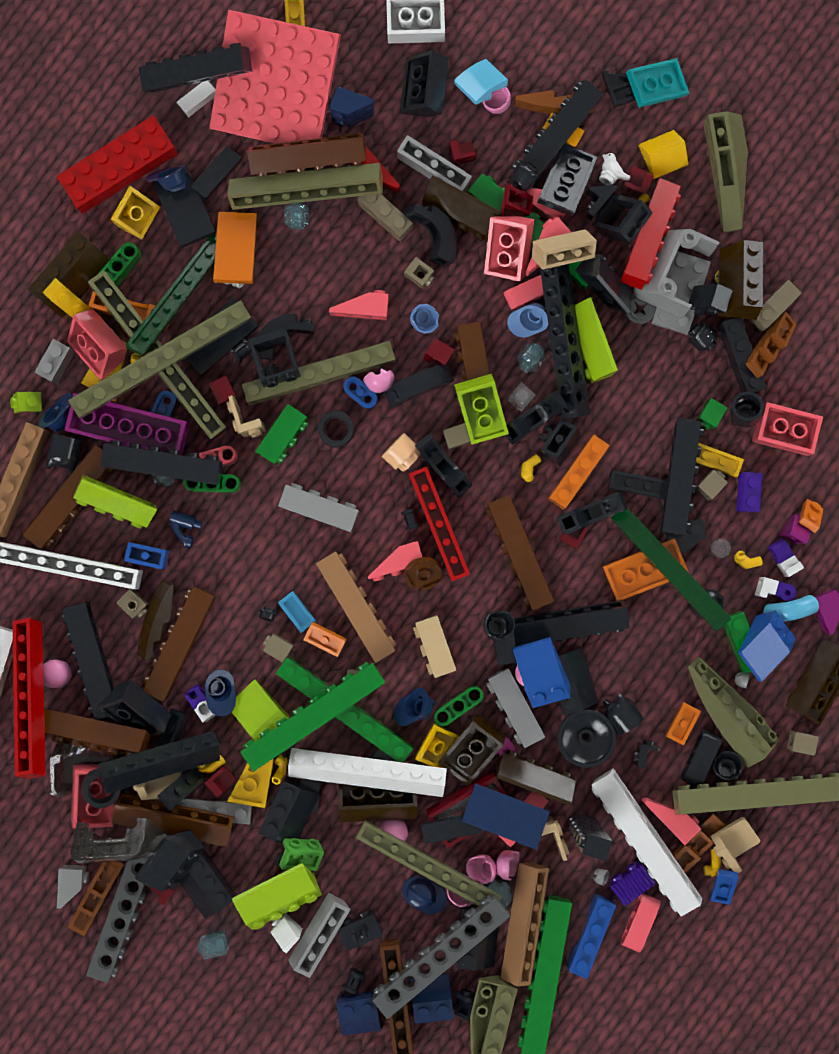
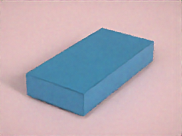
[278,591,316,633]

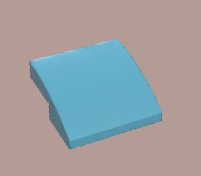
[454,59,508,105]

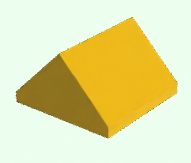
[638,130,688,180]
[111,186,160,240]
[415,722,457,768]

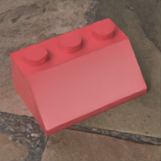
[484,216,534,281]
[67,309,127,380]
[71,764,114,828]

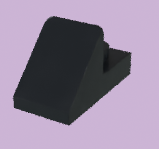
[585,185,618,221]

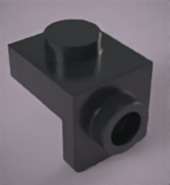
[632,739,660,768]
[453,989,475,1022]

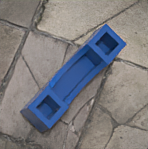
[566,893,616,979]

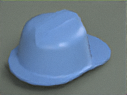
[507,303,548,338]

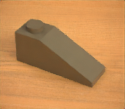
[747,280,801,333]

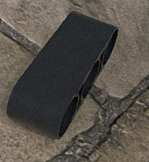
[681,729,722,787]

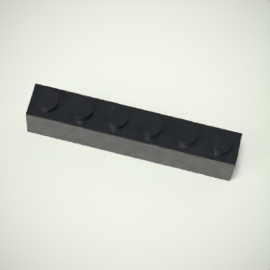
[139,43,253,93]
[511,79,604,175]
[659,418,703,537]
[101,440,223,485]
[513,600,630,647]
[62,602,115,720]
[98,731,220,794]
[566,812,612,861]

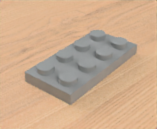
[651,251,711,335]

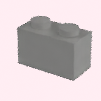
[35,339,75,385]

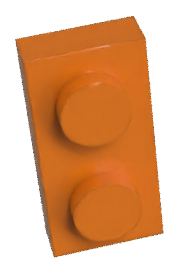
[799,499,823,533]
[304,622,347,657]
[665,702,701,746]

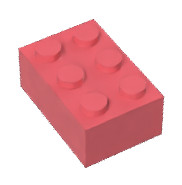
[752,402,823,456]

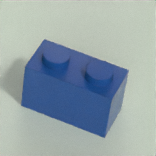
[124,542,170,570]

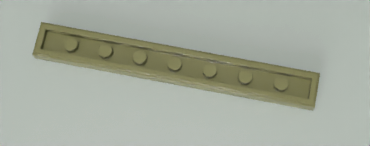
[356,820,502,906]

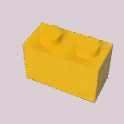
[43,278,91,318]

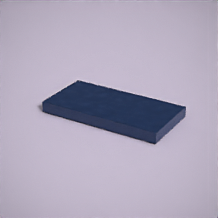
[462,784,550,850]

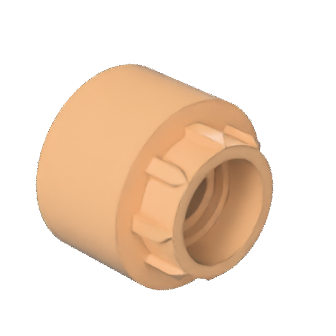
[381,433,420,471]

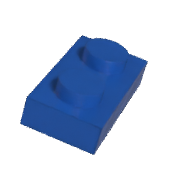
[710,869,738,905]

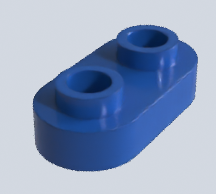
[343,377,377,409]
[151,391,177,417]

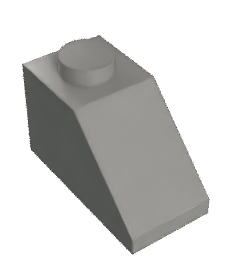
[57,865,89,909]

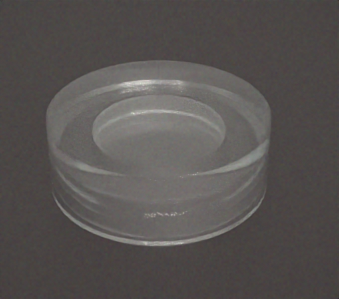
[710,539,731,558]

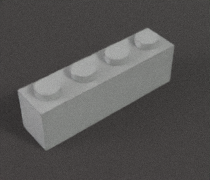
[397,135,472,192]
[278,483,359,533]
[486,667,545,748]
[288,893,350,978]

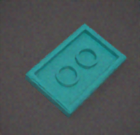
[626,58,689,108]

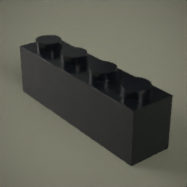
[717,318,766,393]

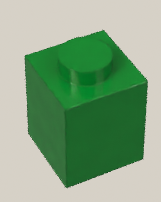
[696,398,727,430]

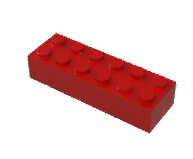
[57,115,178,214]

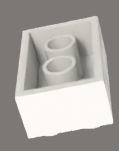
[387,0,445,43]

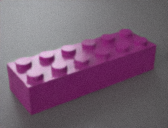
[64,393,191,455]

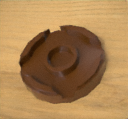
[404,557,443,590]

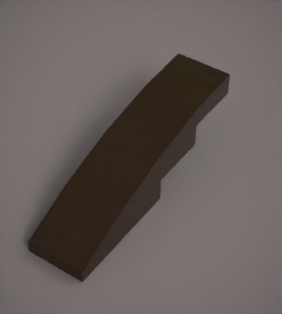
[137,580,174,660]

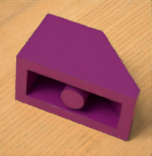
[779,514,811,545]
[814,589,839,634]

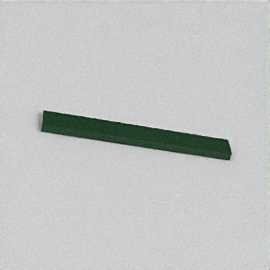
[126,235,217,357]
[611,509,732,632]

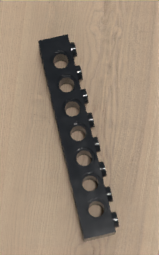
[540,264,590,419]

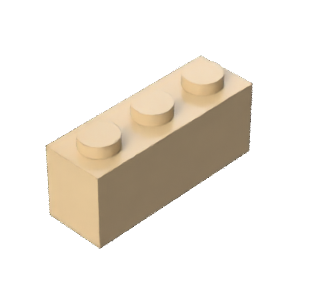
[532,229,597,270]
[413,615,456,678]

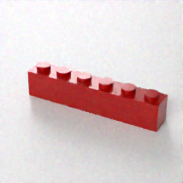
[620,178,681,290]
[409,466,470,582]

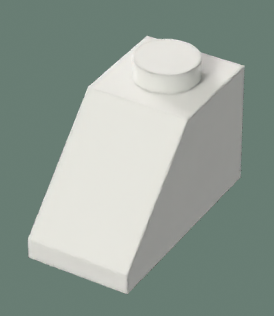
[271,913,303,953]

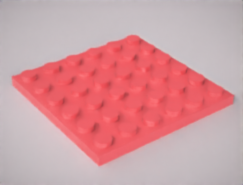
[209,10,341,144]

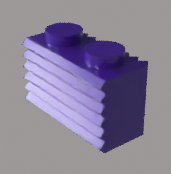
[736,472,763,513]
[609,861,656,906]

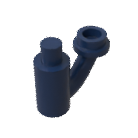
[170,510,203,548]

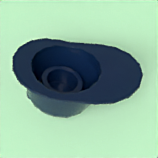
[146,164,186,192]
[38,393,72,432]
[204,669,236,716]
[394,688,436,726]
[402,876,447,914]

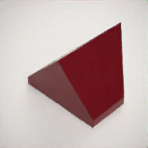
[500,184,533,217]

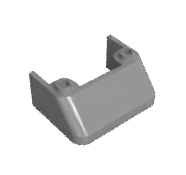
[633,229,719,318]

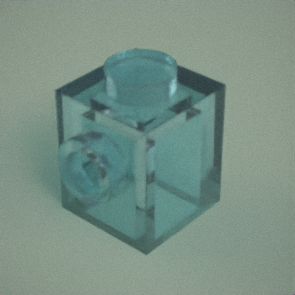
[485,878,512,907]
[197,930,229,960]

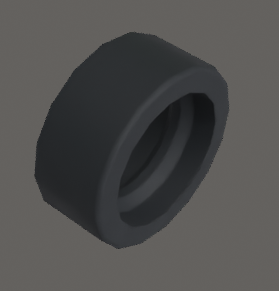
[318,411,354,448]
[82,768,121,808]

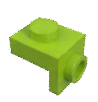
[10,392,42,413]

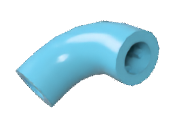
[763,595,819,622]

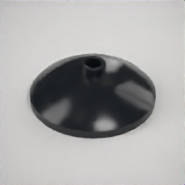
[558,709,616,768]

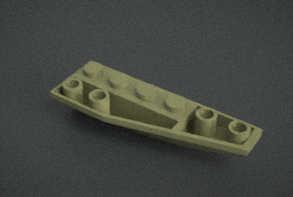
[703,111,748,233]
[688,657,780,767]
[470,975,517,1054]

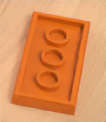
[213,212,257,284]
[603,538,688,601]

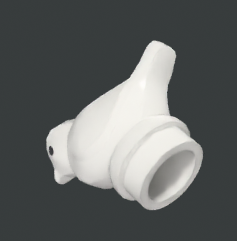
[599,153,631,186]

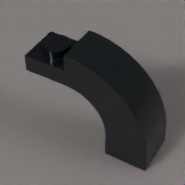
[404,204,457,267]
[258,314,316,360]
[384,363,454,408]
[506,390,568,445]
[415,433,473,498]
[557,491,628,535]

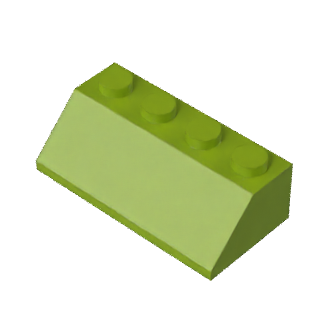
[575,297,618,383]
[73,475,157,529]
[232,863,322,930]

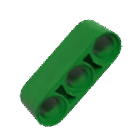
[99,242,142,287]
[183,474,242,493]
[434,685,483,726]

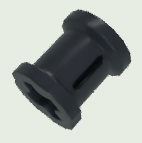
[230,338,252,363]
[401,508,422,531]
[342,968,366,995]

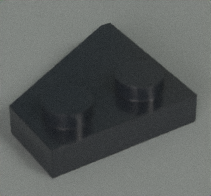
[601,71,636,108]
[666,519,706,554]

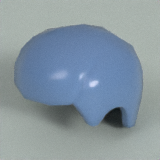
[410,304,439,334]

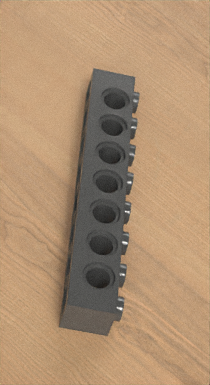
[86,829,165,983]
[372,894,510,1019]

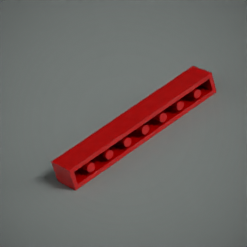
[12,618,46,779]

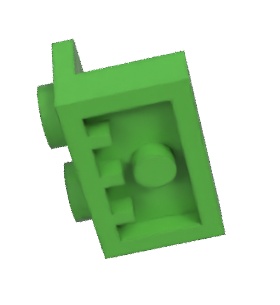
[279,838,324,871]

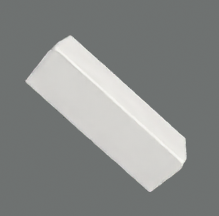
[177,81,216,118]

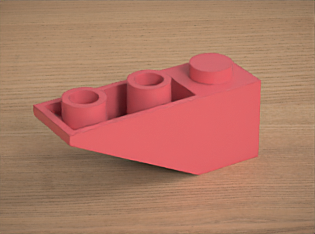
[368,541,422,582]

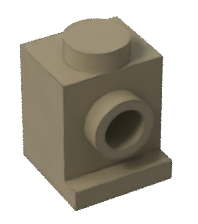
[404,257,435,289]

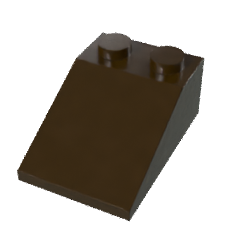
[438,713,506,786]

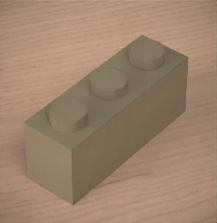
[358,194,413,243]

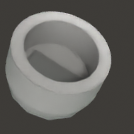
[735,672,750,688]
[593,869,609,886]

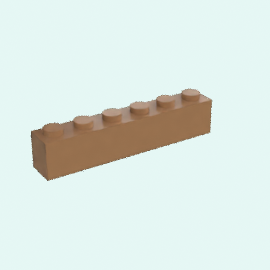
[0,422,50,537]
[316,552,396,663]
[500,862,549,987]

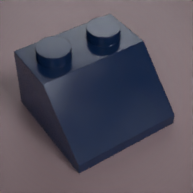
[330,86,375,127]
[410,973,454,1024]
[337,991,381,1036]

